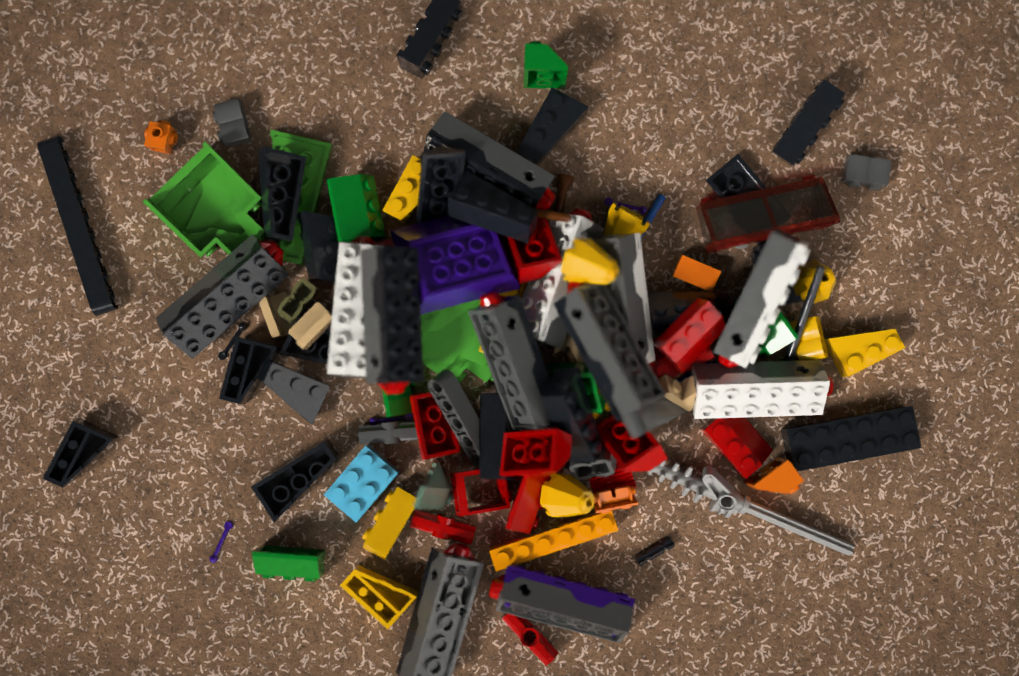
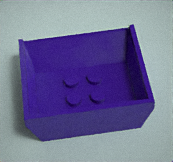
[390,216,520,314]

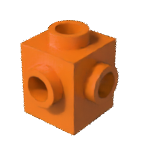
[144,120,178,155]

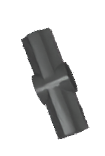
[358,421,418,444]

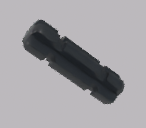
[635,536,675,566]

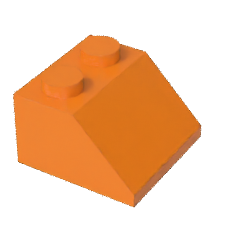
[744,457,804,494]

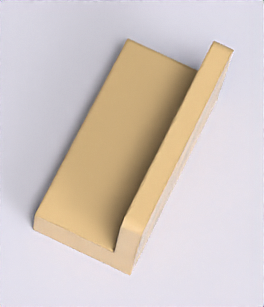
[259,292,294,339]
[288,302,332,350]

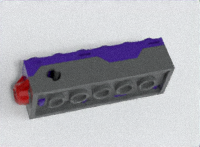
[489,565,635,644]

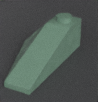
[413,459,453,509]

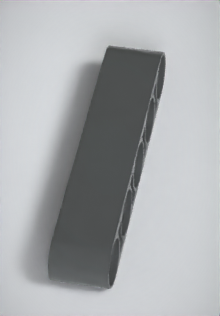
[428,369,480,468]
[622,398,688,439]

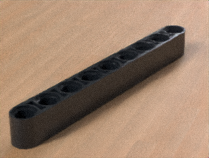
[37,135,118,316]

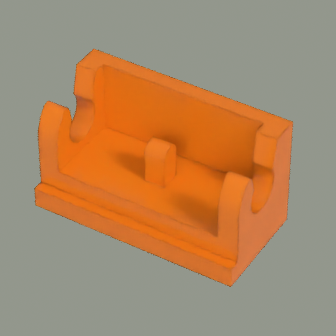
[673,254,722,291]

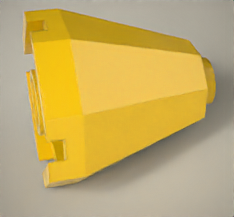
[603,202,650,236]
[561,236,619,284]
[793,259,836,304]
[540,473,595,517]

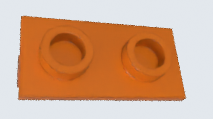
[593,485,638,513]

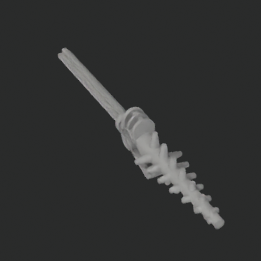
[647,460,855,556]

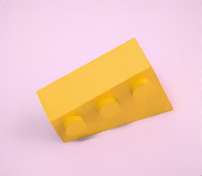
[382,155,422,224]
[825,329,905,377]
[362,487,416,561]
[340,565,419,629]

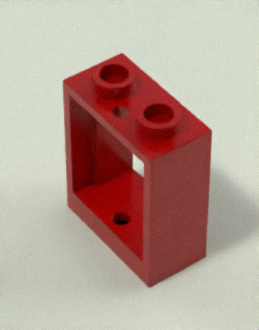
[450,468,512,517]

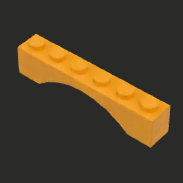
[489,510,618,571]

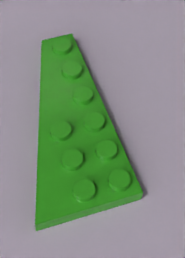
[270,129,332,266]

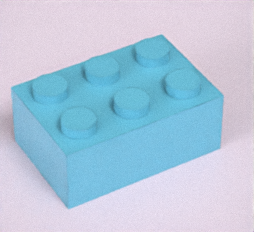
[324,444,401,523]

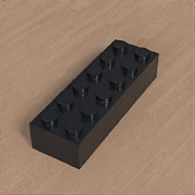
[781,406,922,472]

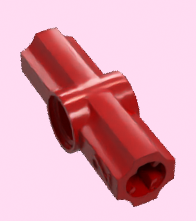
[410,509,476,545]
[501,613,559,666]

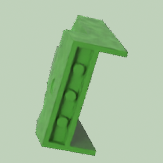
[143,142,265,258]
[421,299,494,384]

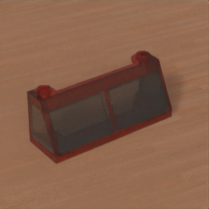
[696,175,841,254]

